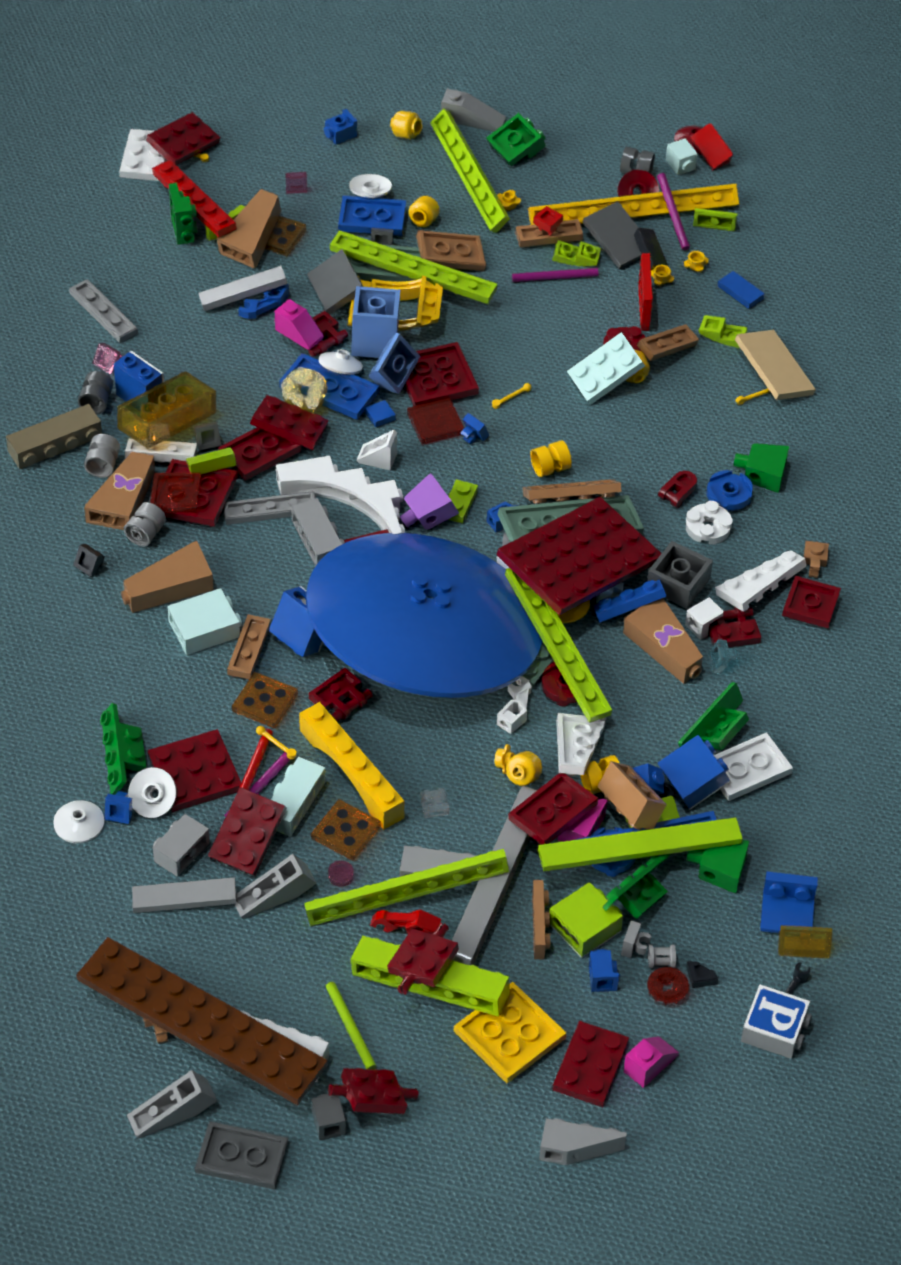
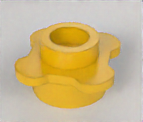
[497,190,521,210]
[684,251,709,272]
[651,265,674,286]
[494,744,515,774]

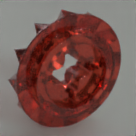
[647,967,689,1005]

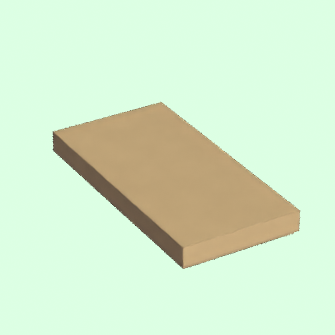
[735,330,816,400]

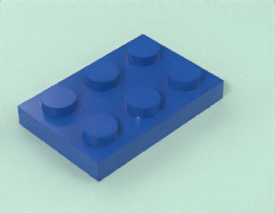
[338,196,406,236]

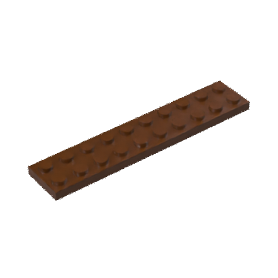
[76,937,328,1105]

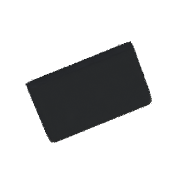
[634,228,669,270]

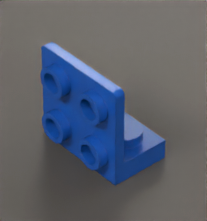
[760,871,818,937]

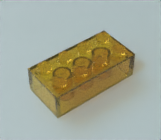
[117,371,216,449]

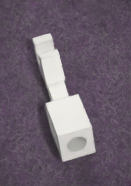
[497,676,532,734]

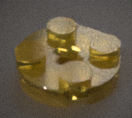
[281,367,327,413]

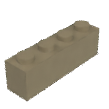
[6,404,102,469]

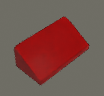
[690,123,733,170]

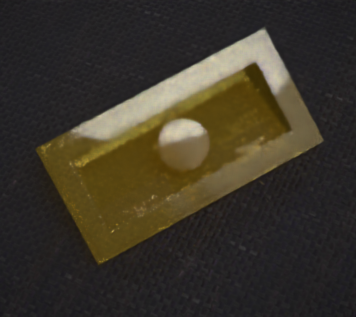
[778,925,833,958]

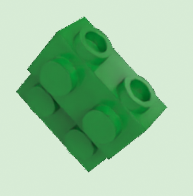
[486,113,546,166]
[168,183,197,245]

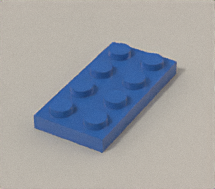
[279,353,380,420]

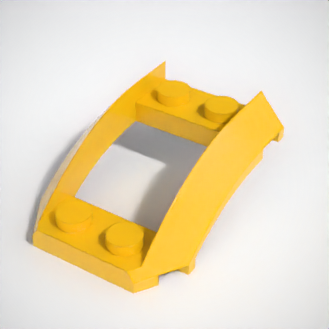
[347,276,443,332]

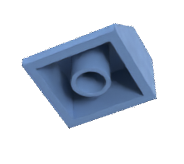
[368,333,420,394]

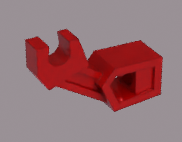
[370,909,441,934]

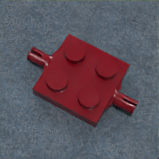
[387,923,459,995]
[328,1068,418,1114]

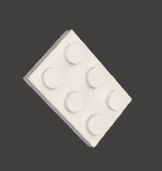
[119,129,167,181]
[714,732,793,801]

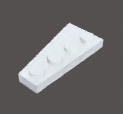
[715,550,806,612]
[557,713,606,776]

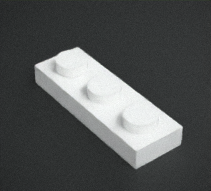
[125,438,197,462]

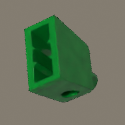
[733,443,789,493]
[686,840,749,893]

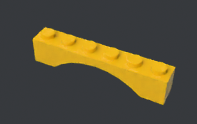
[299,702,405,830]

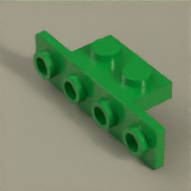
[678,682,749,751]
[100,703,146,795]
[602,854,670,919]

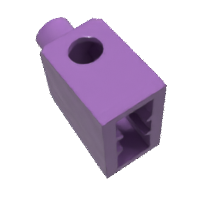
[400,473,459,530]

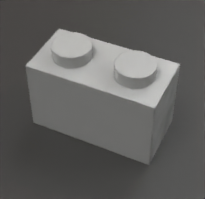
[153,814,210,877]

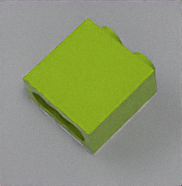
[549,882,623,958]

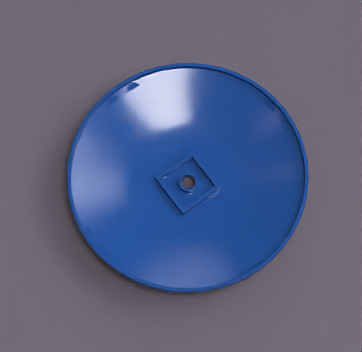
[306,533,542,698]

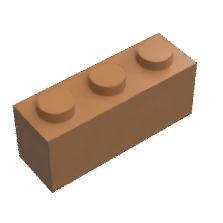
[597,761,667,830]

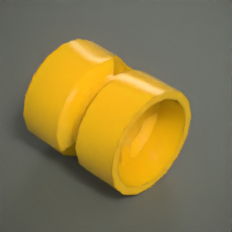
[530,440,572,477]
[580,755,620,795]

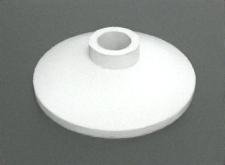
[349,174,392,198]
[319,349,363,374]
[128,768,177,818]
[54,800,104,843]

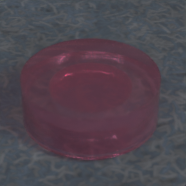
[328,860,354,887]

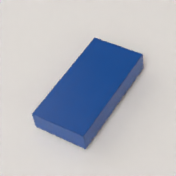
[718,271,765,309]

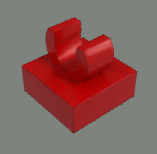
[533,206,563,236]

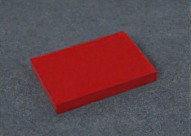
[638,253,653,331]

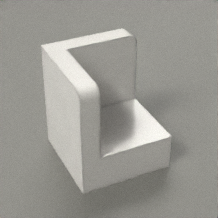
[685,598,723,640]

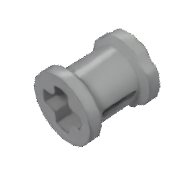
[648,944,676,968]

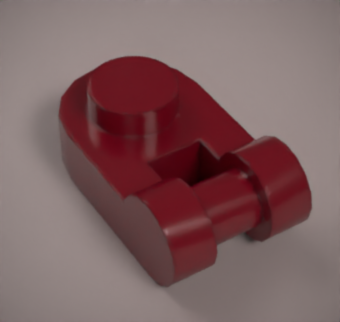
[658,471,697,508]

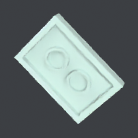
[567,332,645,405]

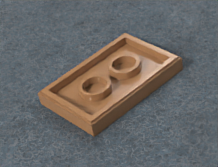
[416,230,486,271]

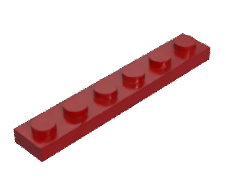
[152,160,237,238]

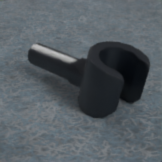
[784,962,811,995]

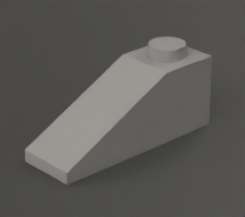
[441,89,506,131]
[235,854,317,919]
[127,1070,217,1138]

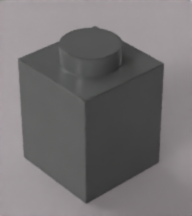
[312,1094,346,1140]

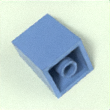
[351,286,401,358]

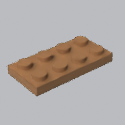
[523,479,621,503]

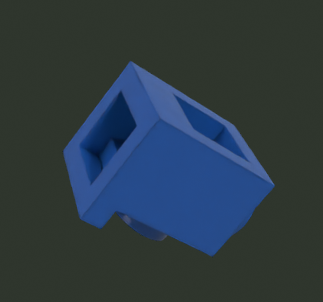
[324,109,357,145]
[588,949,619,992]

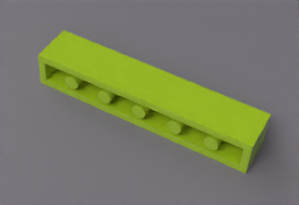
[351,936,510,1017]

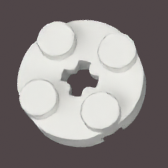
[686,501,733,544]

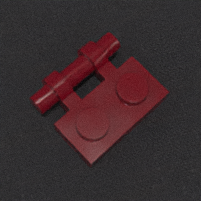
[303,310,348,357]
[708,607,761,650]
[309,668,373,722]

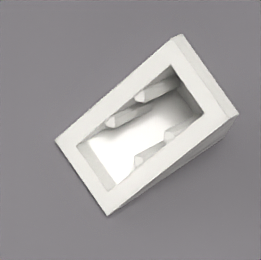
[356,430,397,470]

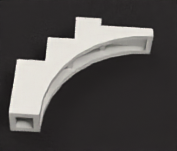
[276,456,405,534]

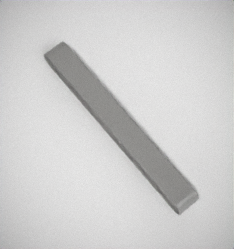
[452,786,537,965]

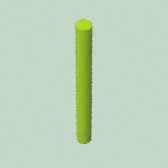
[325,982,377,1070]

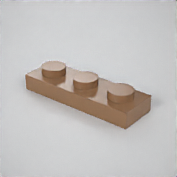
[516,219,583,248]
[637,324,699,361]
[227,614,271,680]
[532,880,550,959]

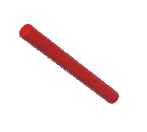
[239,728,273,791]

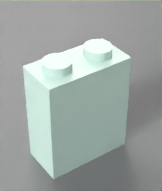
[167,588,242,655]

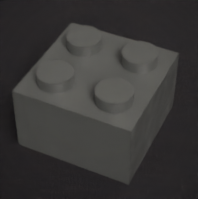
[647,541,713,609]

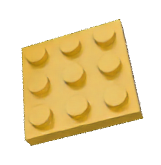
[454,982,566,1084]

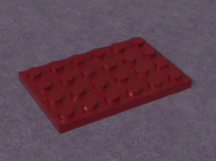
[496,497,662,616]

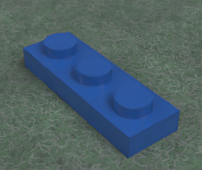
[593,579,666,622]

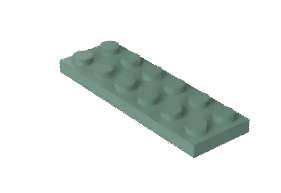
[498,495,644,542]

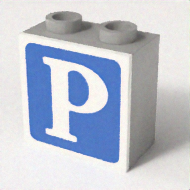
[741,985,812,1059]

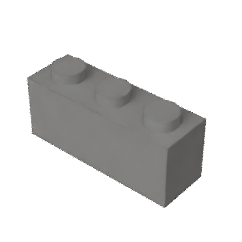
[291,498,345,566]

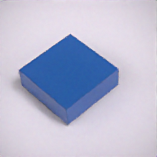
[365,400,396,428]

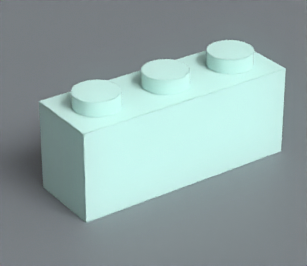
[271,757,325,837]

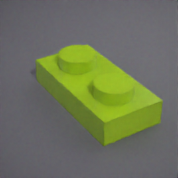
[448,479,478,524]

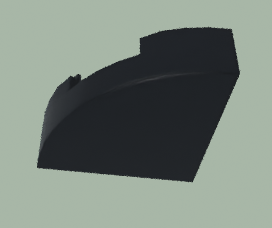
[686,961,719,988]

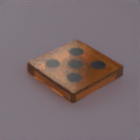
[265,215,306,257]
[232,672,298,728]
[311,799,381,861]

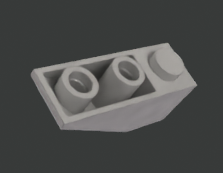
[399,846,477,877]
[539,1118,627,1165]

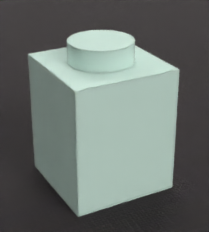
[665,139,697,175]

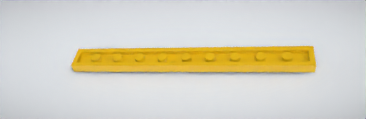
[528,184,739,225]

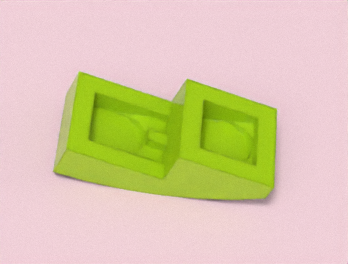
[699,315,748,348]

